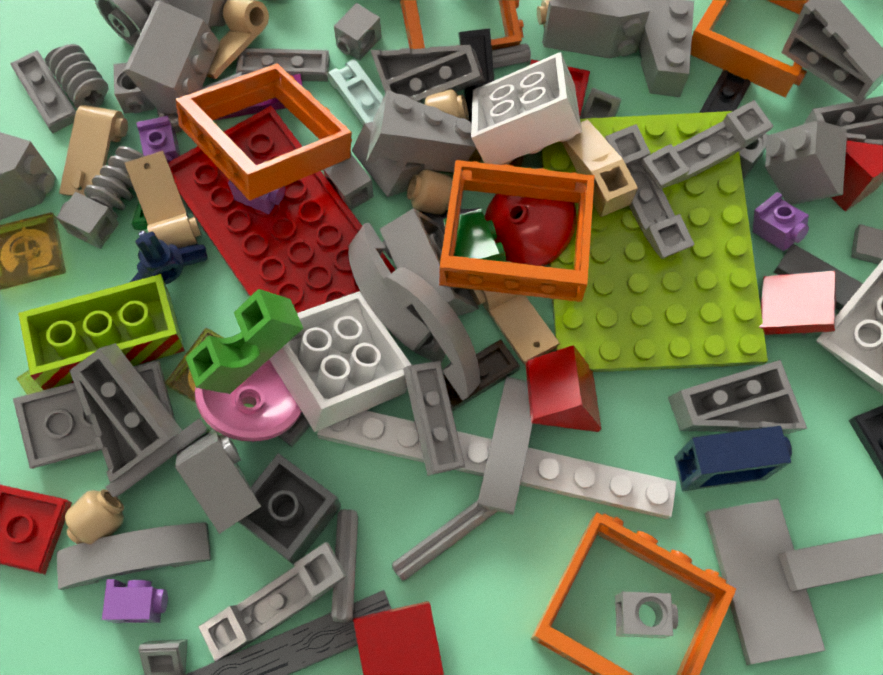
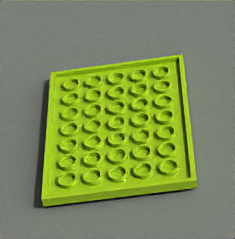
[541,111,768,372]

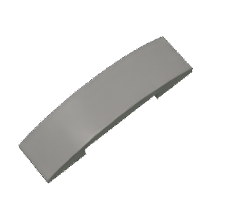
[641,100,773,189]
[605,124,695,259]
[348,223,432,351]
[381,266,481,400]
[477,377,533,515]
[57,522,211,590]
[199,542,347,662]

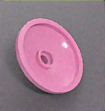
[195,360,302,442]

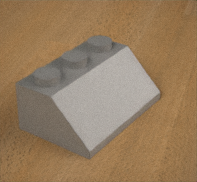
[124,0,220,115]
[380,208,479,316]

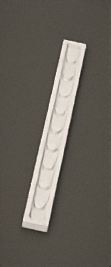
[317,410,677,519]

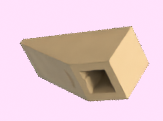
[562,119,638,217]

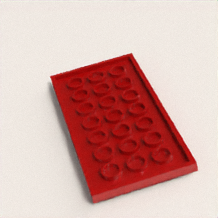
[168,106,395,313]

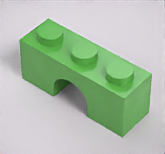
[185,289,304,394]

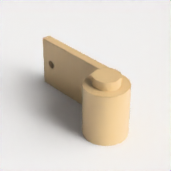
[206,0,269,79]
[59,105,128,196]
[124,151,202,248]
[469,261,560,365]

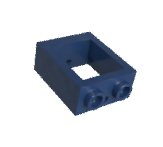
[674,426,792,491]

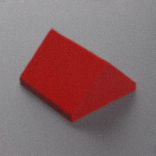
[831,141,883,212]
[526,345,602,432]

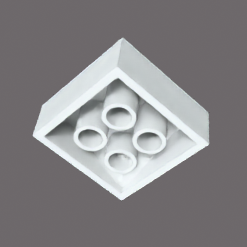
[471,52,582,165]
[816,260,883,394]
[269,291,411,432]

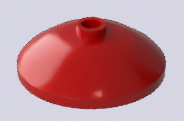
[484,194,577,266]

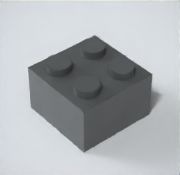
[238,453,341,566]

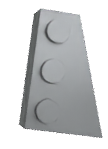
[638,0,694,97]
[781,0,883,105]
[370,45,485,104]
[366,90,476,173]
[804,96,883,145]
[70,343,182,483]
[668,360,807,434]
[175,429,261,534]

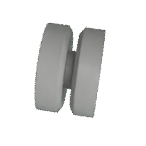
[95,0,171,47]

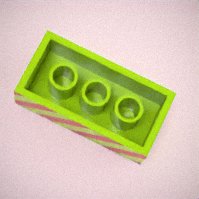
[18,274,185,390]

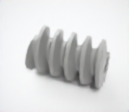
[45,44,109,109]
[84,146,147,219]

